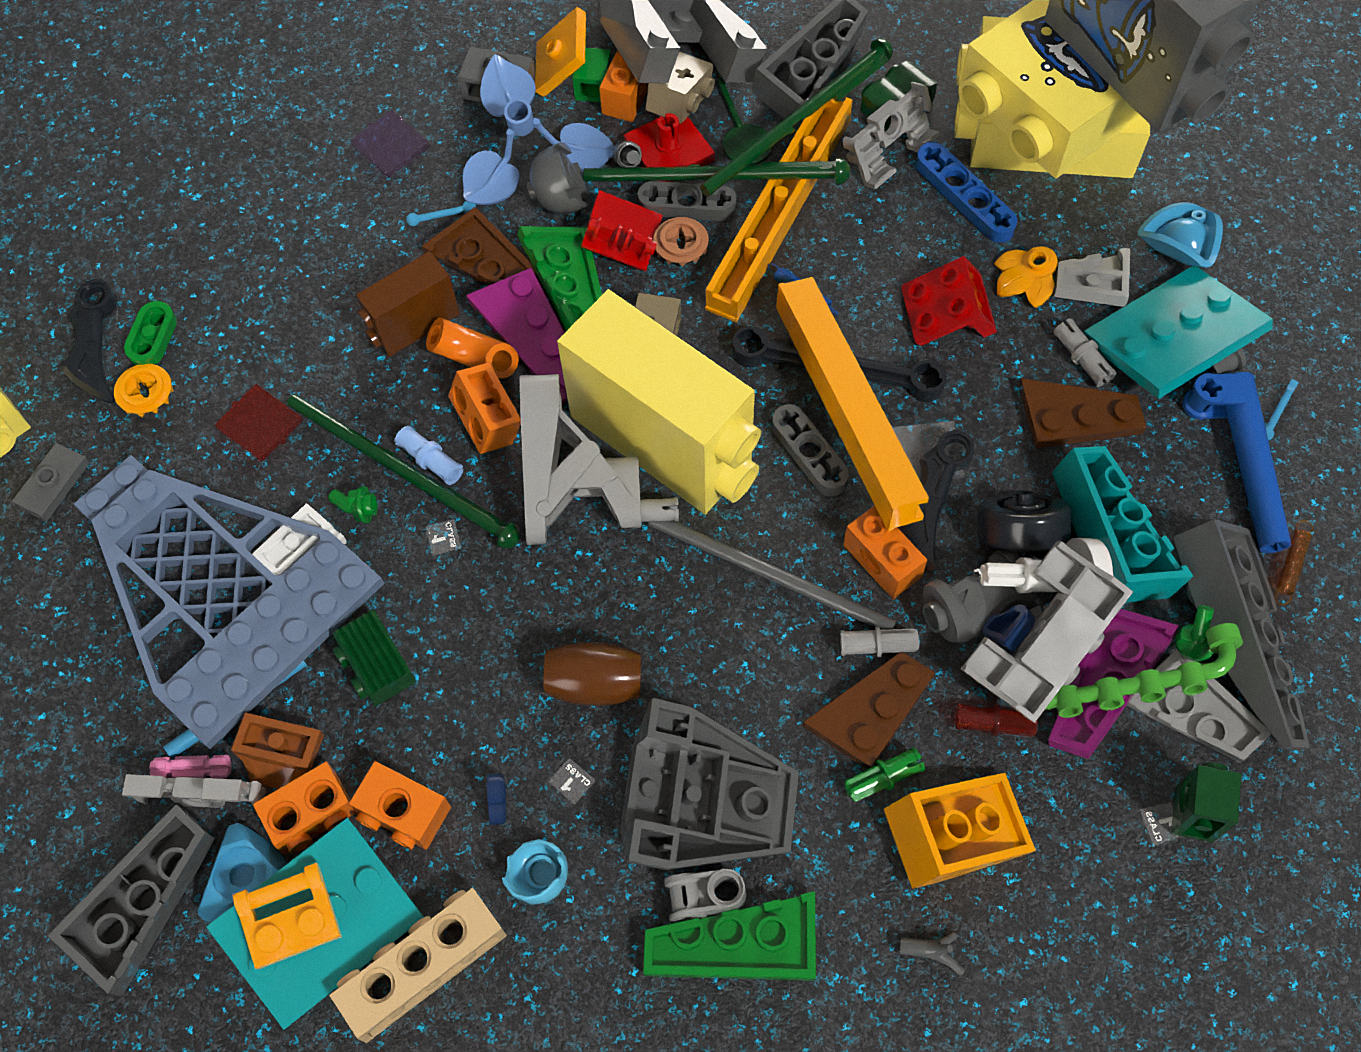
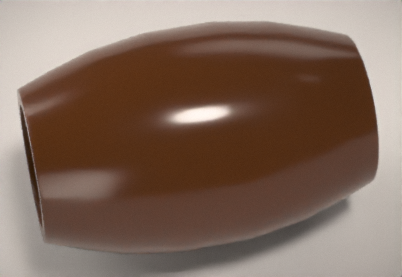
[543,642,641,706]

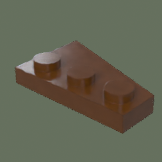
[421,207,540,286]
[1019,378,1147,449]
[803,652,935,769]

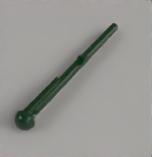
[700,38,893,197]
[583,158,851,185]
[287,394,521,549]

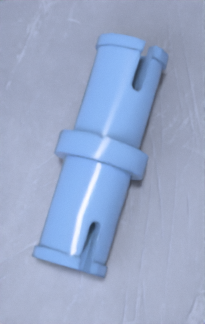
[395,426,463,485]

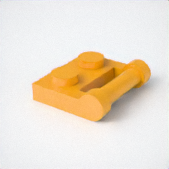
[233,862,342,970]

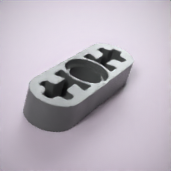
[638,181,736,221]
[772,404,849,496]

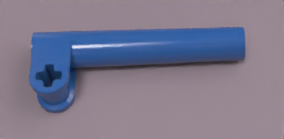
[1182,372,1292,553]

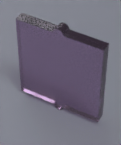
[350,110,430,178]

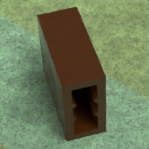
[356,251,460,357]

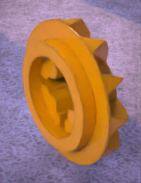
[114,364,174,418]

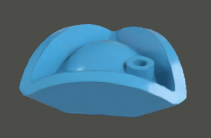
[1138,202,1223,268]
[198,823,288,922]

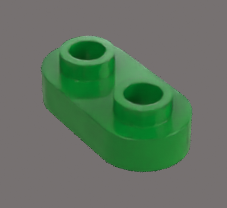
[124,301,177,366]

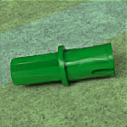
[844,747,925,802]

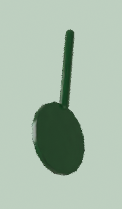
[717,78,772,166]

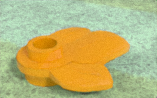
[994,246,1058,308]

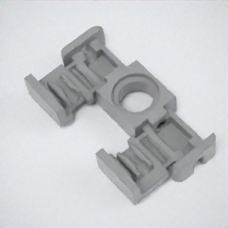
[843,82,940,189]
[122,774,266,808]

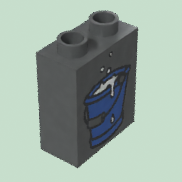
[1044,0,1259,133]

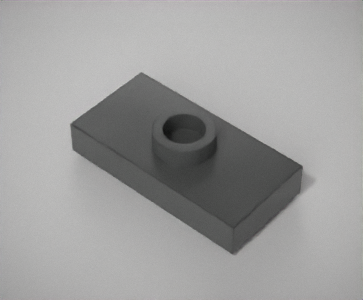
[12,443,90,522]

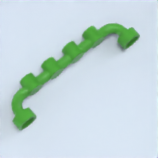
[1045,623,1243,718]

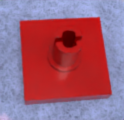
[624,113,715,182]

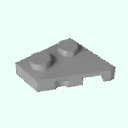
[1054,248,1130,307]

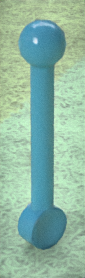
[406,201,476,226]
[1266,379,1299,440]

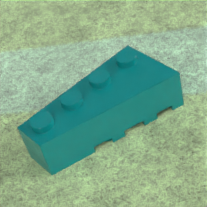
[1052,446,1194,602]

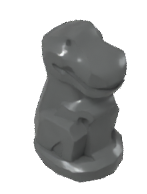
[923,550,1038,643]

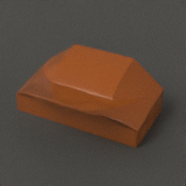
[231,713,324,789]

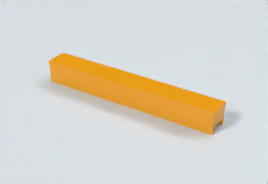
[705,88,853,323]
[776,277,929,532]

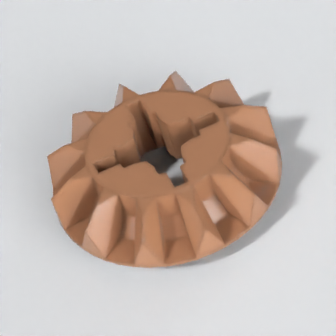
[653,217,709,267]

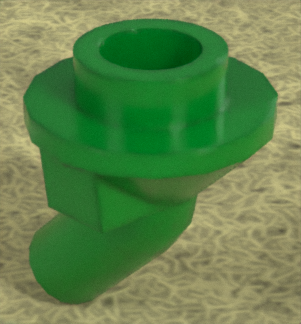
[328,486,378,524]
[1175,605,1214,661]

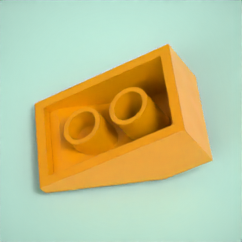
[884,773,1036,889]

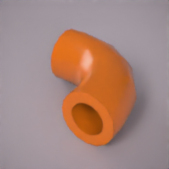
[426,318,519,379]

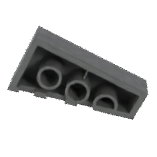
[752,0,868,130]
[48,805,216,996]

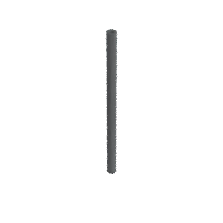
[649,521,897,630]

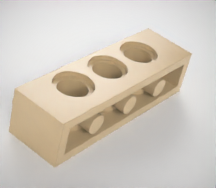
[329,888,507,1043]

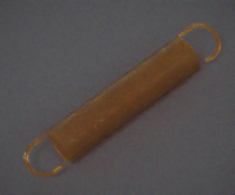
[1274,520,1314,605]

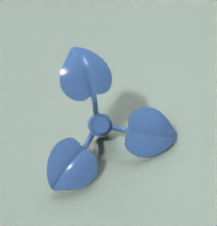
[463,54,614,205]

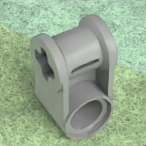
[664,869,746,924]

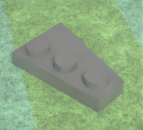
[1127,649,1272,763]

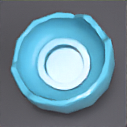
[502,839,568,905]

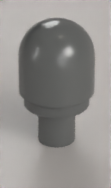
[612,140,642,168]

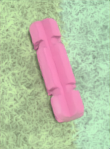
[149,755,232,779]

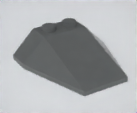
[620,698,799,870]

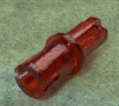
[955,703,1038,737]

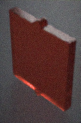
[215,384,303,462]

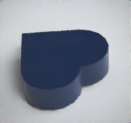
[983,605,1035,653]
[487,773,507,825]

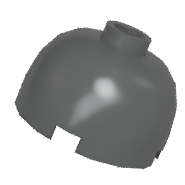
[527,142,589,214]

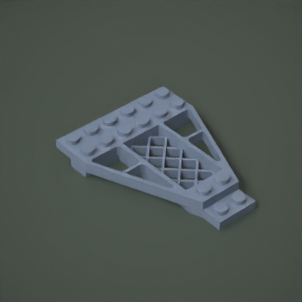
[74,455,384,749]

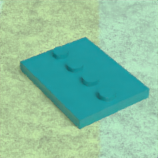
[1084,266,1273,399]
[206,817,424,1030]

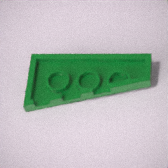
[517,226,602,331]
[643,891,816,981]

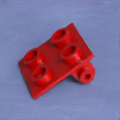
[581,190,663,272]

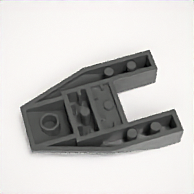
[597,0,767,83]

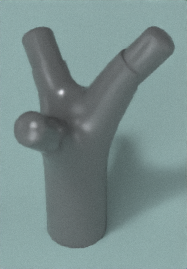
[900,932,965,976]

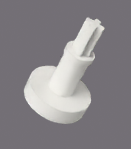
[980,538,1113,593]

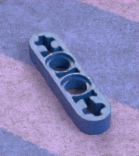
[916,142,1017,243]

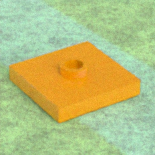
[535,7,586,97]

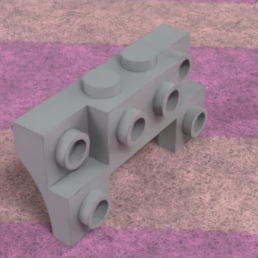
[961,541,1133,723]

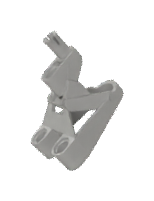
[520,374,679,545]

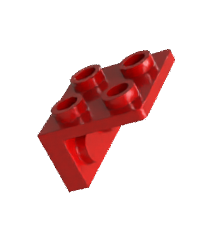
[901,256,997,346]

